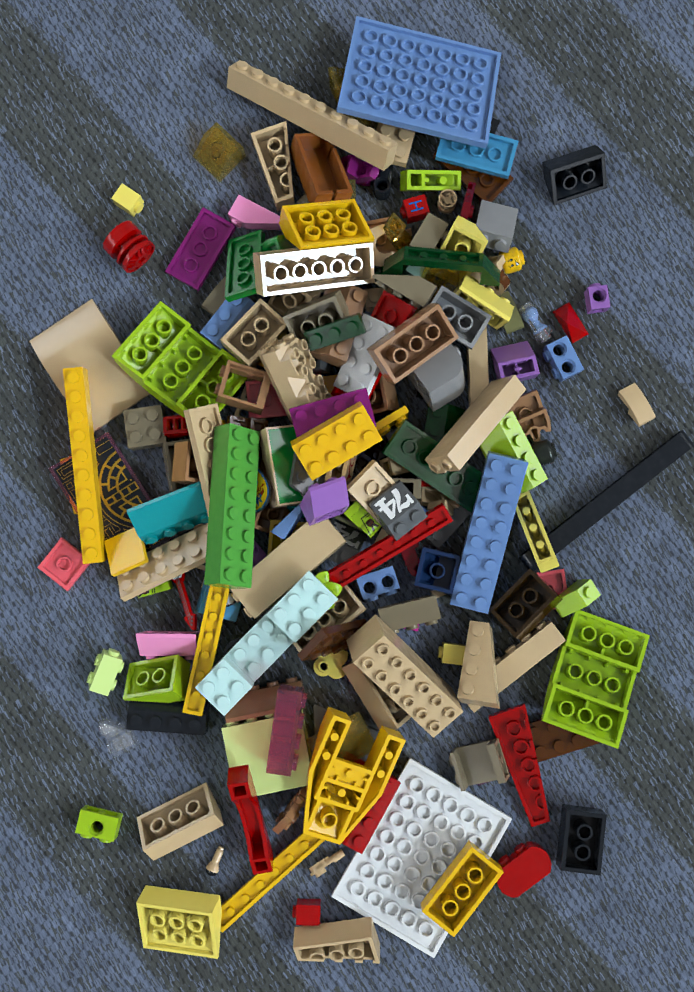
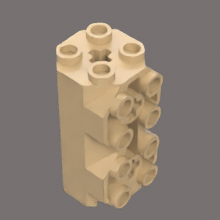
[258,333,331,423]

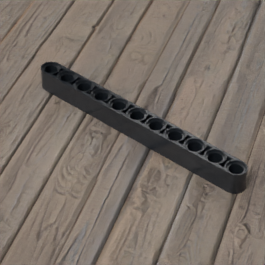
[519,430,694,571]

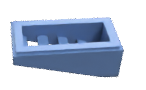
[271,504,303,540]

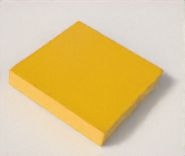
[104,528,149,577]

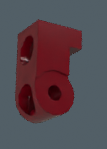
[401,542,420,577]

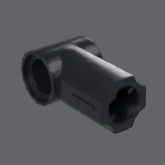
[373,164,394,201]

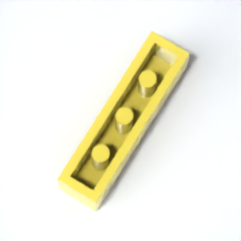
[516,491,559,573]

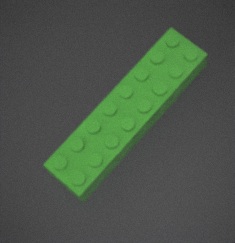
[204,423,260,589]

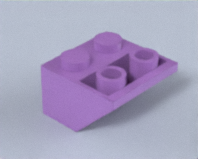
[490,341,540,381]
[299,476,349,526]

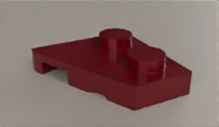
[460,181,476,219]

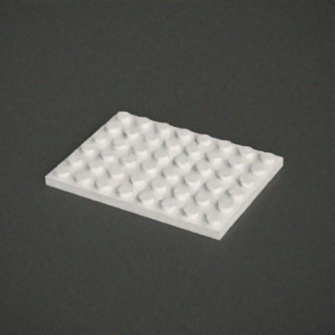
[331,757,512,958]

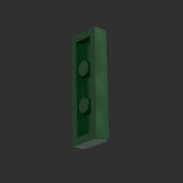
[303,313,366,351]

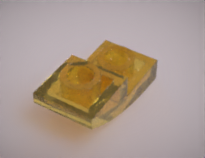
[383,212,413,251]

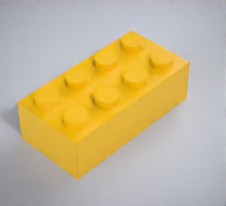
[290,401,383,481]
[420,840,504,937]

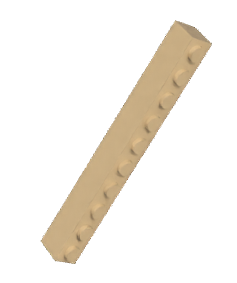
[227,60,398,171]

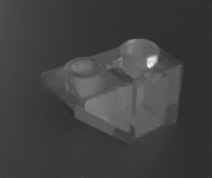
[98,717,140,758]

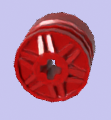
[103,221,155,273]

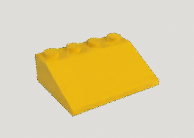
[279,199,375,250]

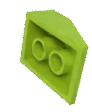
[123,654,191,703]

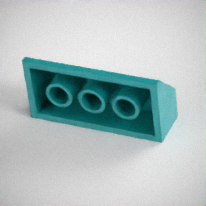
[126,481,208,545]

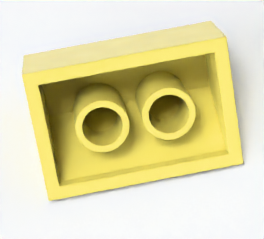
[429,215,488,287]
[454,275,514,330]

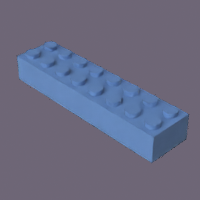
[450,451,528,614]

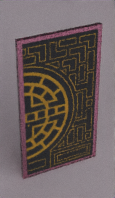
[49,432,176,561]

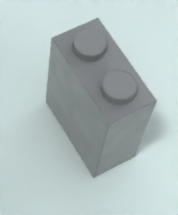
[475,200,518,253]

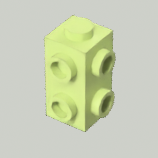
[87,648,124,696]

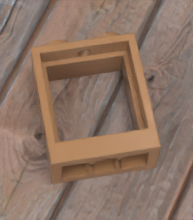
[214,360,271,415]

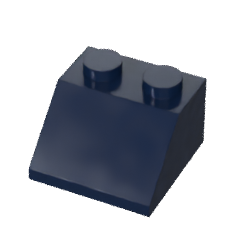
[414,547,461,595]

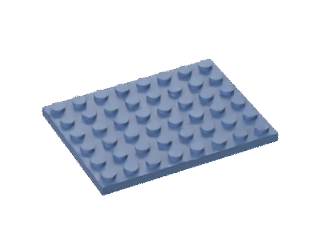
[336,16,501,149]

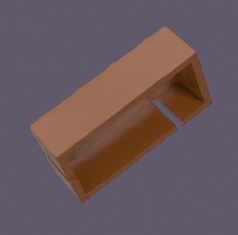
[289,133,353,203]

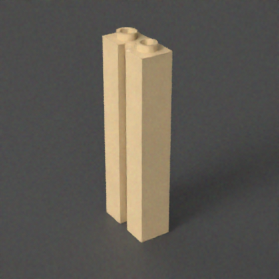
[425,375,526,474]
[230,519,347,619]

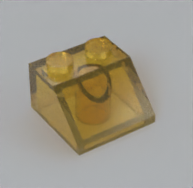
[193,122,246,182]

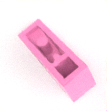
[228,195,281,230]

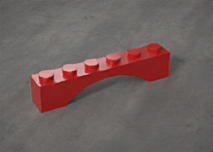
[227,765,273,875]

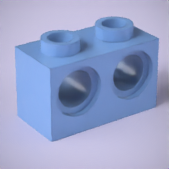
[543,335,584,382]
[356,566,400,602]

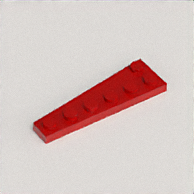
[488,703,550,827]

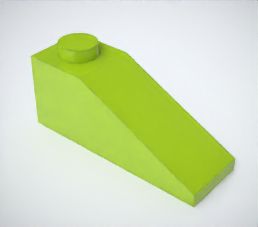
[400,170,461,191]

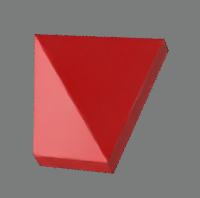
[553,302,588,344]

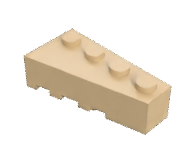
[251,121,295,211]
[457,621,500,709]
[293,917,380,964]

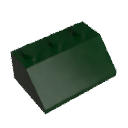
[424,404,465,443]

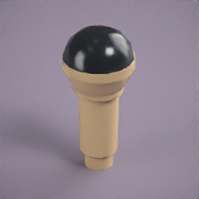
[206,845,224,876]

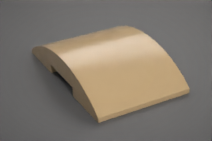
[30,299,150,432]

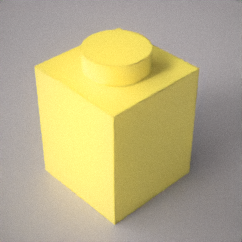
[111,183,144,217]
[438,642,466,665]

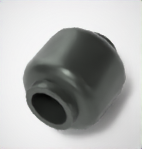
[531,439,558,466]

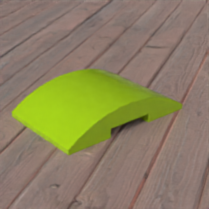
[112,301,248,418]
[541,610,650,749]

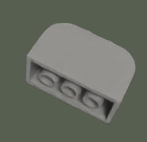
[407,344,465,412]

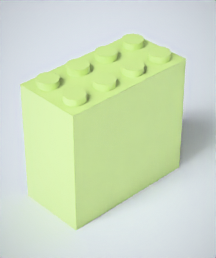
[221,708,312,796]

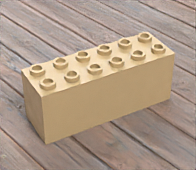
[346,614,463,738]

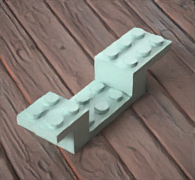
[195,571,338,716]

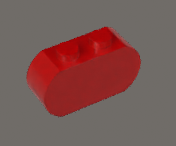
[496,841,552,898]

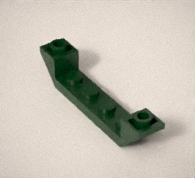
[383,246,500,287]

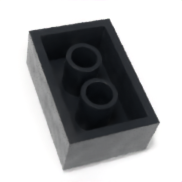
[556,804,607,876]

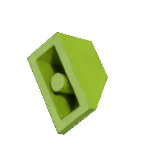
[555,579,601,617]

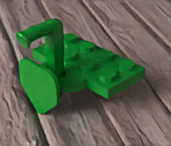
[224,229,293,302]

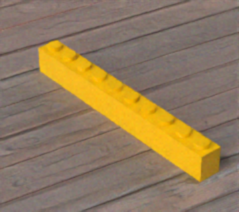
[63,367,107,564]

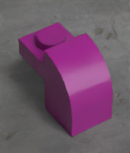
[341,154,379,186]

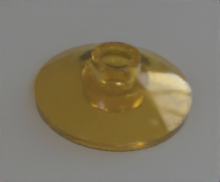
[421,267,459,297]

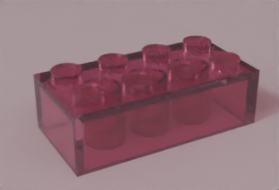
[266,684,308,777]

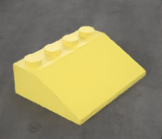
[136,885,222,959]

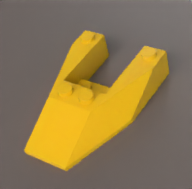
[303,707,406,845]

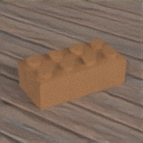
[367,303,459,384]

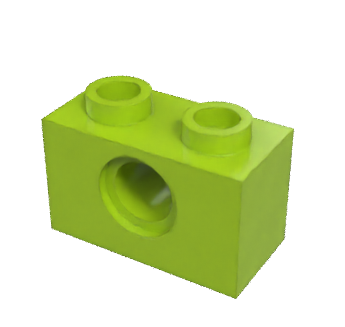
[75,805,123,843]

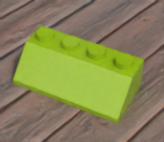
[479,411,548,494]

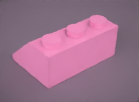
[136,631,200,660]

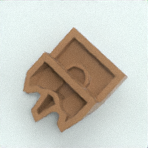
[508,390,551,442]

